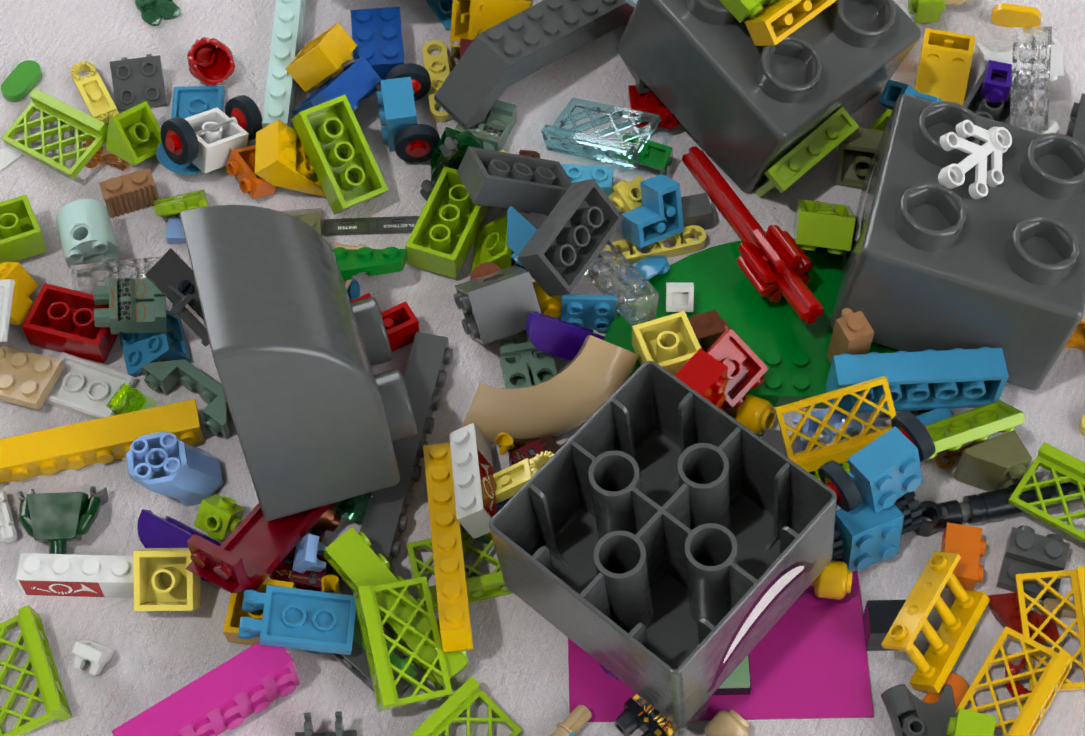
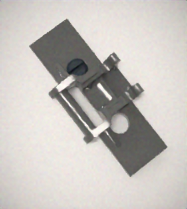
[145,248,210,347]

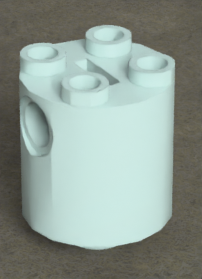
[56,199,119,277]

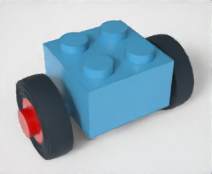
[376,63,440,163]
[818,410,935,514]

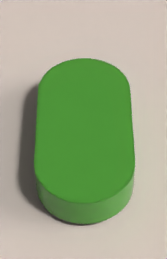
[1,60,42,102]

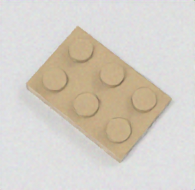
[0,345,66,410]

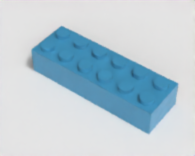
[825,347,1009,414]

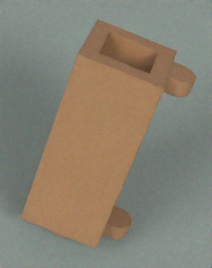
[826,308,874,364]

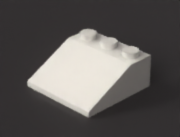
[976,33,1064,81]

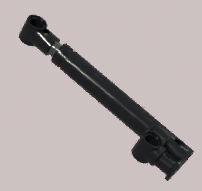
[914,477,1085,537]

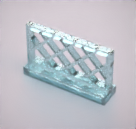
[541,97,661,169]

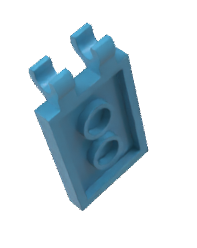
[238,585,356,655]

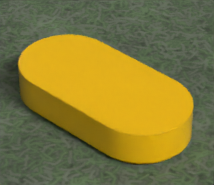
[991,3,1041,30]

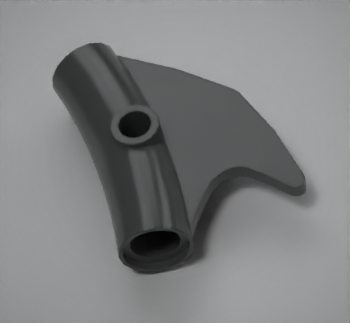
[881,684,956,736]

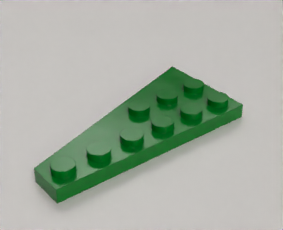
[332,247,408,280]

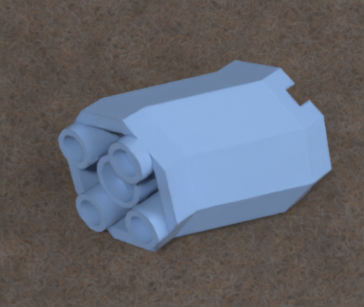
[126,431,224,507]

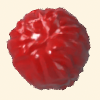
[187,37,235,86]

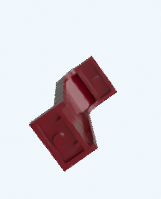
[186,503,332,593]

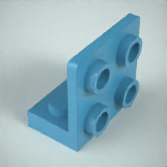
[561,294,617,332]
[119,310,191,377]

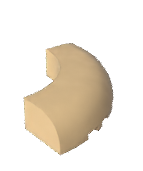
[461,335,639,444]

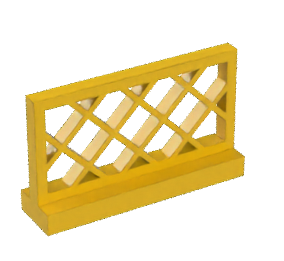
[774,376,896,473]
[1015,566,1085,691]
[956,626,1072,736]

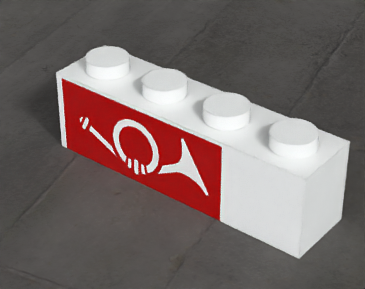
[449,423,498,539]
[15,553,134,598]

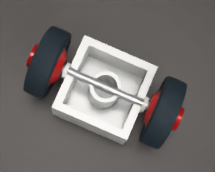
[160,95,263,173]

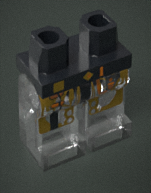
[615,693,708,736]

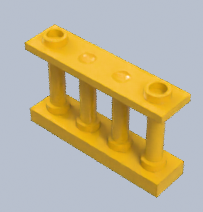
[881,551,990,694]

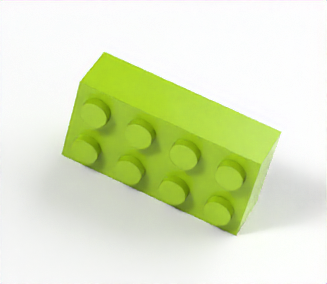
[291,94,388,215]
[405,166,491,279]
[0,194,47,264]
[793,199,856,254]

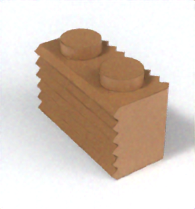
[99,168,159,219]

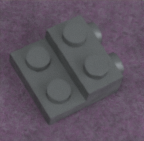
[996,525,1070,601]

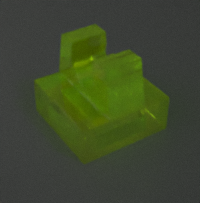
[106,383,147,415]

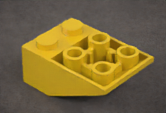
[450,0,533,43]
[914,28,975,105]
[255,119,326,197]

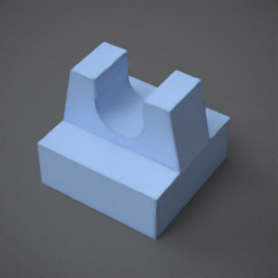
[292,533,327,574]

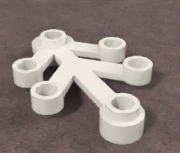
[938,120,1012,200]

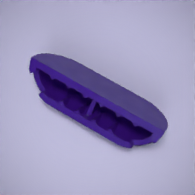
[526,311,605,361]
[137,509,221,582]

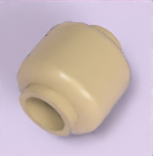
[704,709,750,736]

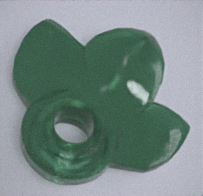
[135,0,181,26]

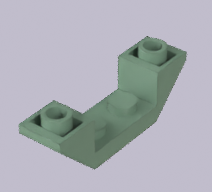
[142,359,230,440]

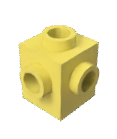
[608,175,644,214]

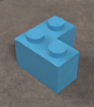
[621,174,684,248]

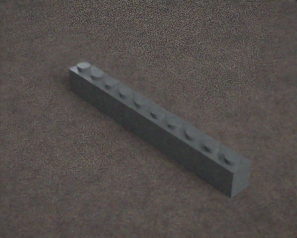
[360,332,453,574]

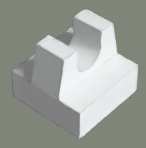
[666,282,694,312]
[72,639,114,676]

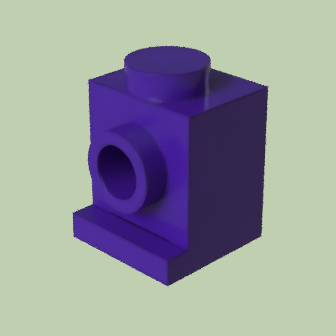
[981,60,1014,103]

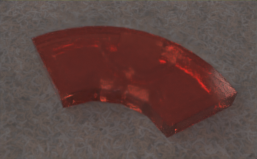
[988,592,1061,647]

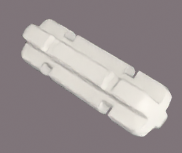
[0,490,17,543]

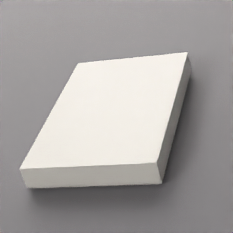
[44,352,137,420]

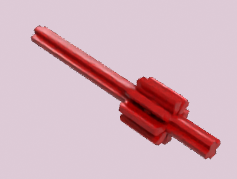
[682,146,824,324]

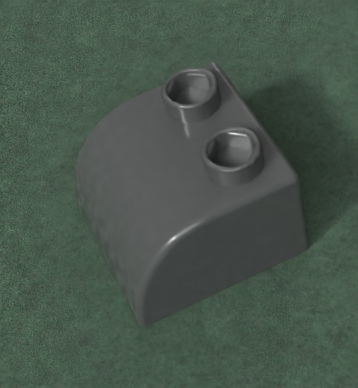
[180,205,417,522]

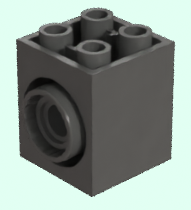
[454,265,541,345]

